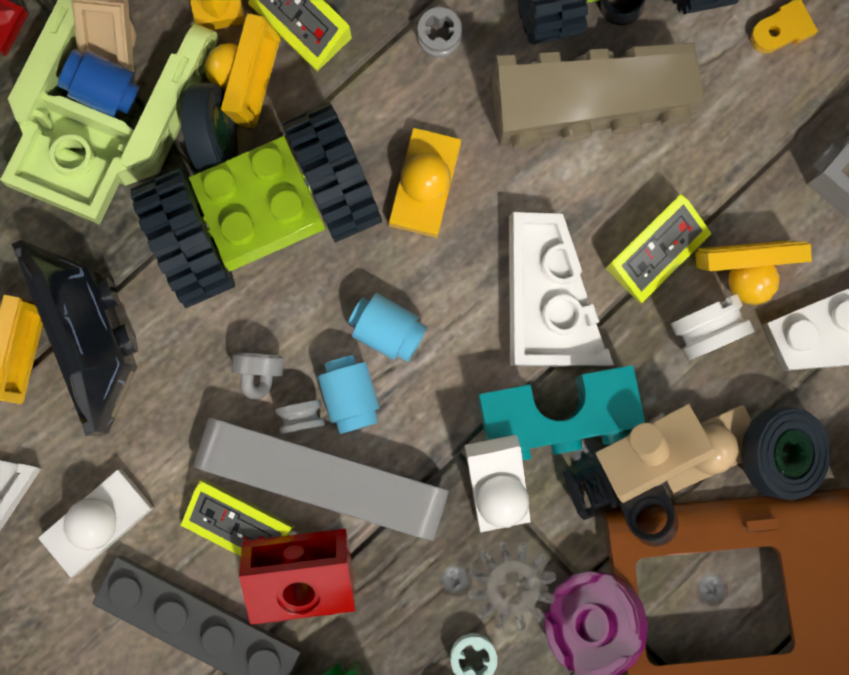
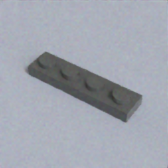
[92,556,302,675]

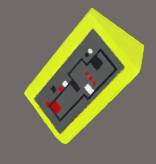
[248,0,352,72]
[605,193,712,304]
[181,479,296,557]

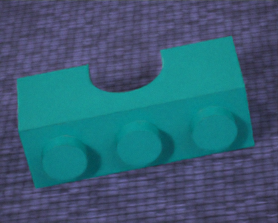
[477,365,645,461]

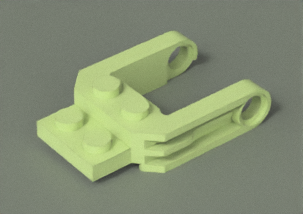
[0,0,218,225]

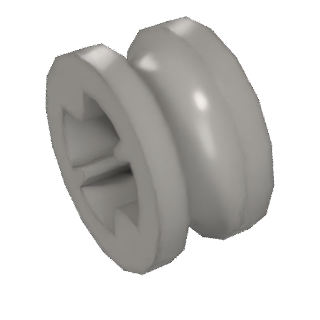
[417,7,462,58]
[275,400,325,435]

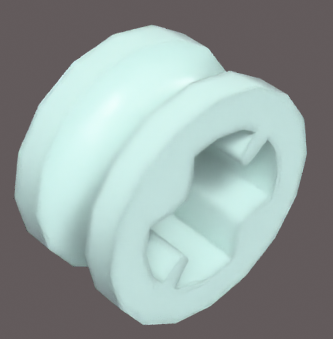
[450,633,498,675]

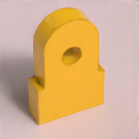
[750,0,818,53]

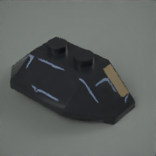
[11,240,138,437]

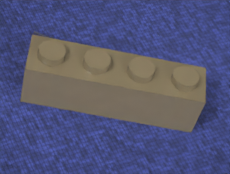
[491,43,705,149]

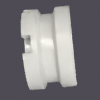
[671,294,755,361]

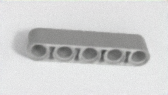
[193,417,449,541]

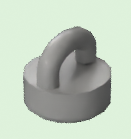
[232,352,284,399]

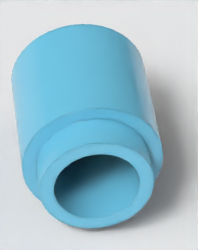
[348,293,428,362]
[317,355,380,434]

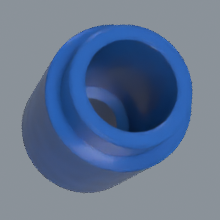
[57,49,140,118]

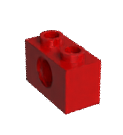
[239,528,355,625]

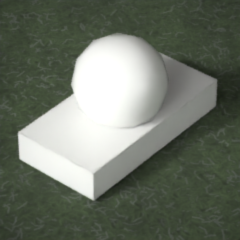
[465,435,531,533]
[38,469,154,577]

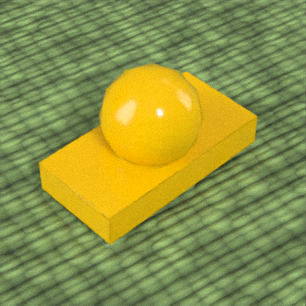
[205,14,281,129]
[389,128,462,238]
[695,240,812,305]
[0,295,43,404]

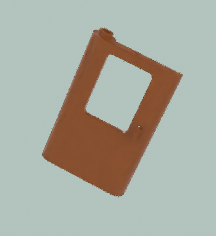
[603,488,849,675]

